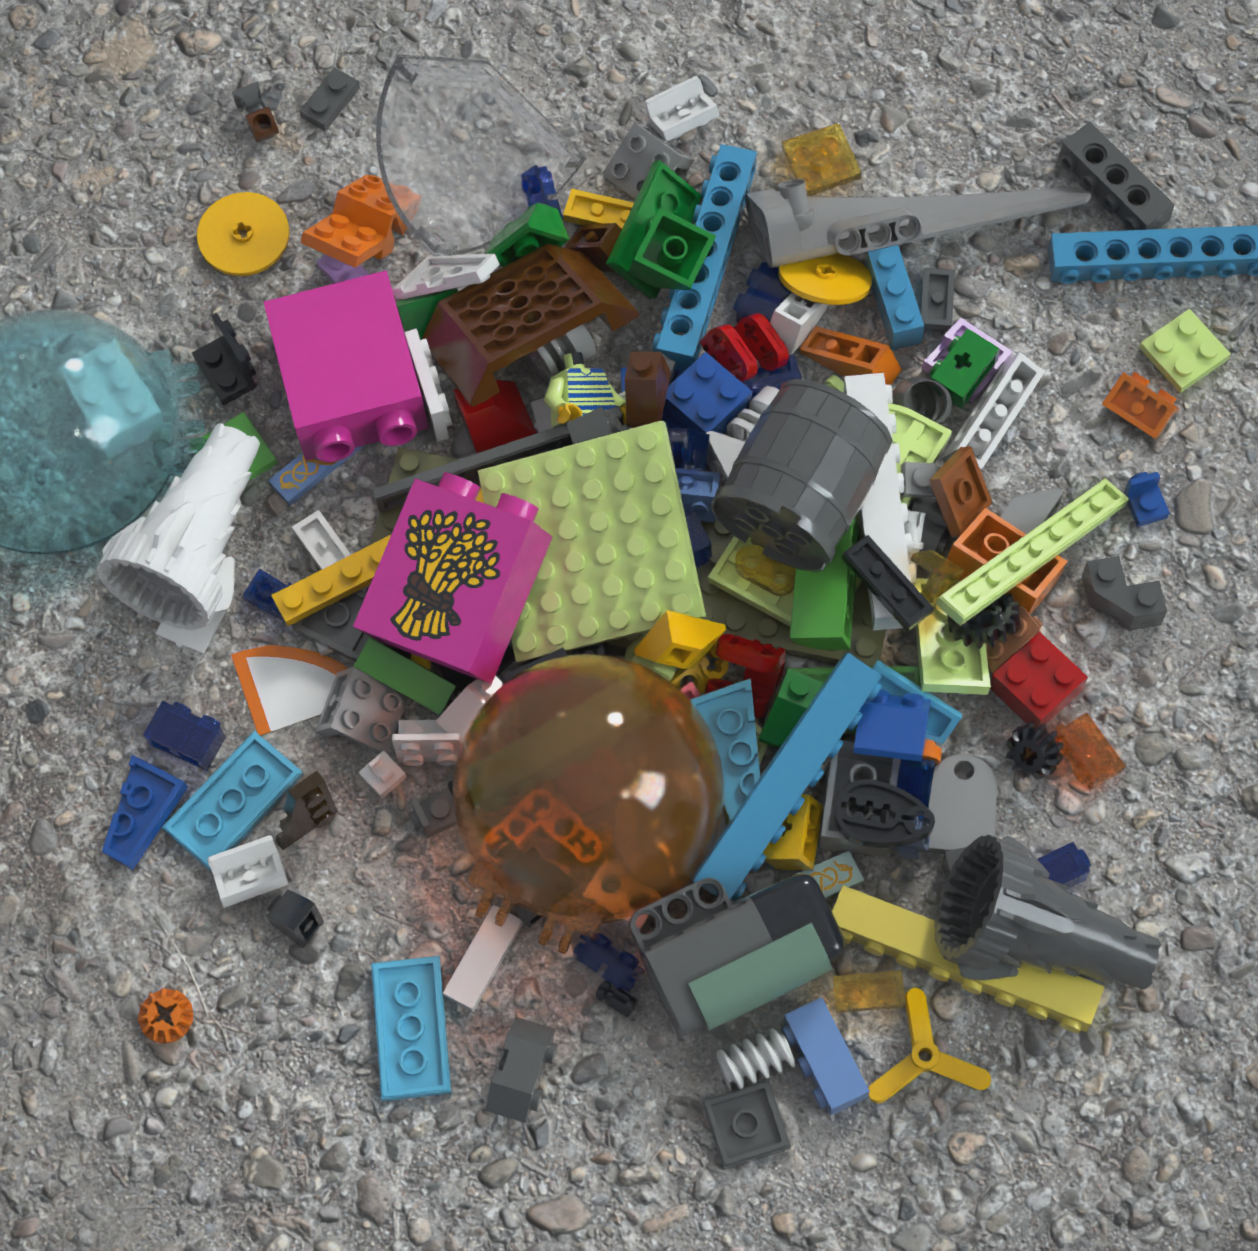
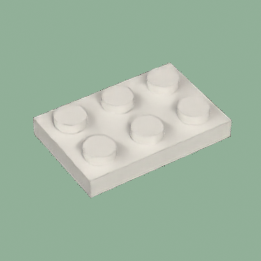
[404,329,452,442]

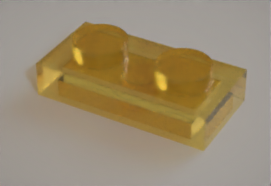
[832,970,906,1013]

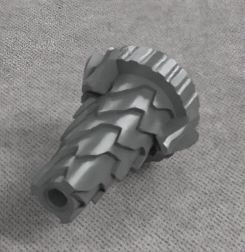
[934,835,1161,989]

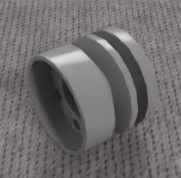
[523,321,596,385]

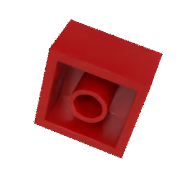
[990,631,1088,727]

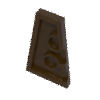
[275,771,338,850]

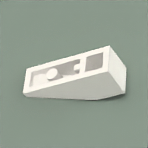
[770,292,829,355]

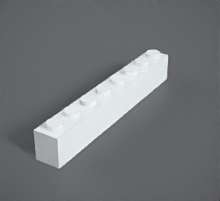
[843,373,916,630]

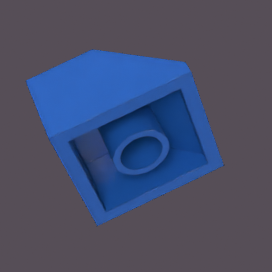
[853,690,931,762]

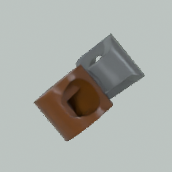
[232,81,279,143]

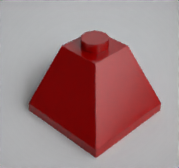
[453,380,537,454]

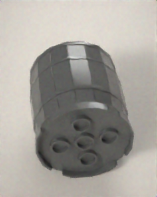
[710,379,893,572]

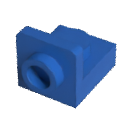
[1123,472,1170,527]

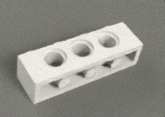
[941,352,1045,470]

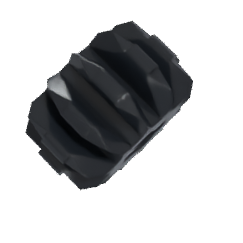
[1005,721,1064,780]

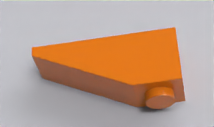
[799,326,902,385]

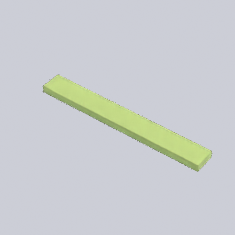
[936,478,1129,626]

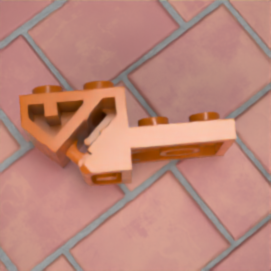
[300,175,419,268]

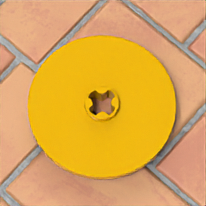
[197,192,290,276]
[778,253,872,305]

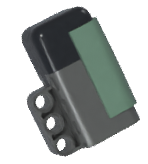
[628,873,846,1037]

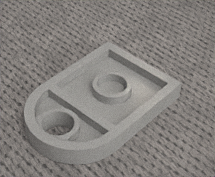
[925,754,997,853]

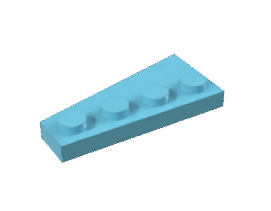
[687,678,760,821]

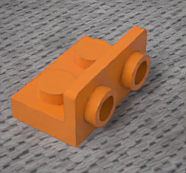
[1102,371,1180,440]

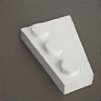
[392,254,500,300]

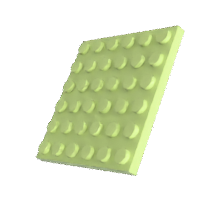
[478,420,706,663]

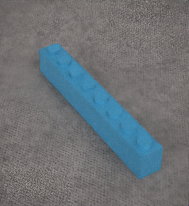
[691,653,882,901]

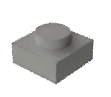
[901,462,936,498]

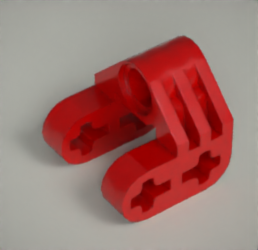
[699,313,789,382]
[704,634,786,718]

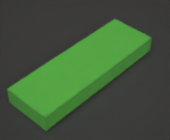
[354,637,457,715]

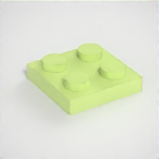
[1139,309,1231,393]

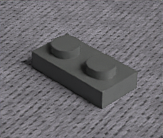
[299,67,360,131]
[920,268,955,331]

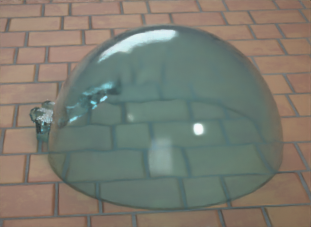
[0,309,207,555]

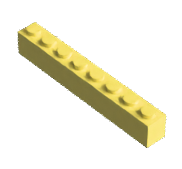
[832,885,1105,1033]

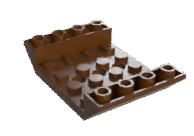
[421,243,640,407]

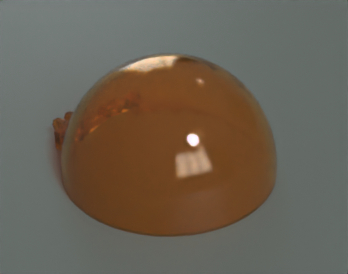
[453,654,724,955]

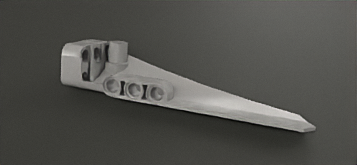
[745,179,1092,268]

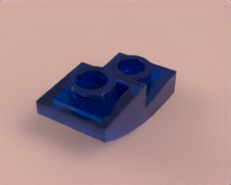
[241,568,293,625]

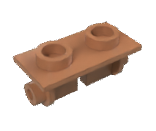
[985,605,1043,674]

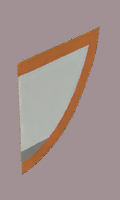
[231,645,349,736]

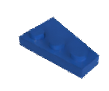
[102,754,188,871]

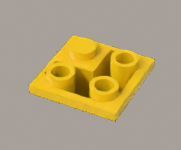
[634,610,726,669]

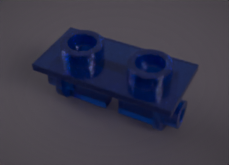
[521,165,564,221]
[573,931,646,992]

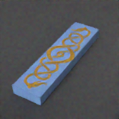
[268,445,365,506]

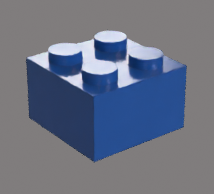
[663,352,752,448]

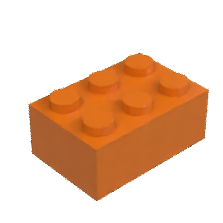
[942,508,1068,615]

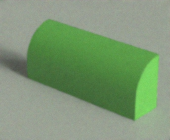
[790,518,860,650]

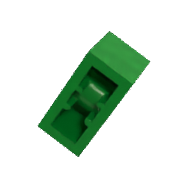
[929,328,999,409]

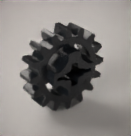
[947,593,1021,649]

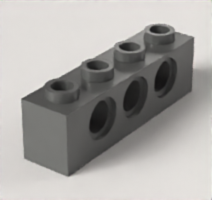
[1059,122,1175,230]

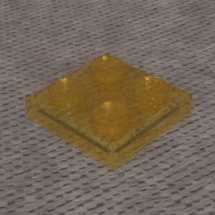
[782,123,862,196]

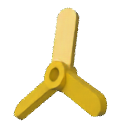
[868,988,991,1104]

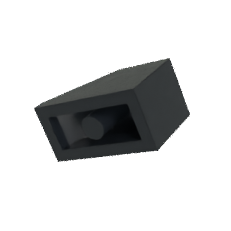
[266,889,324,948]

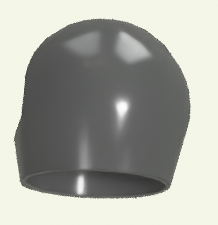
[892,377,952,424]

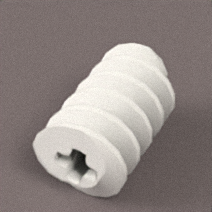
[716,1028,795,1091]

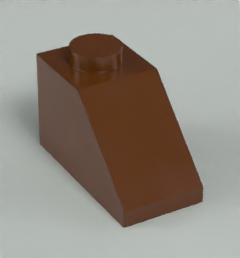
[564,223,622,272]
[625,351,671,428]

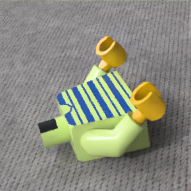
[544,352,627,428]

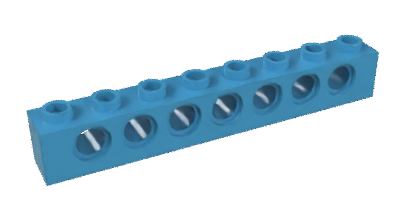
[652,144,757,371]
[1048,225,1258,284]

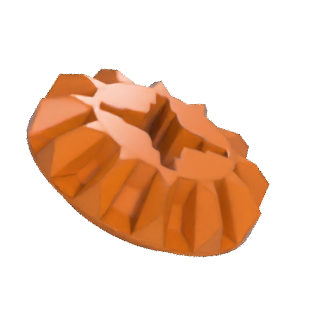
[137,988,194,1044]

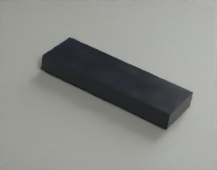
[841,535,934,632]

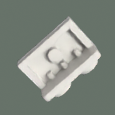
[644,76,720,142]
[207,835,289,908]

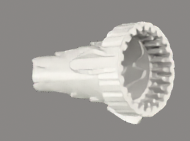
[97,423,260,630]

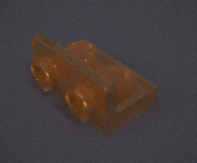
[1054,713,1126,790]

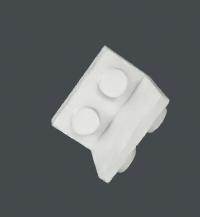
[392,720,465,766]

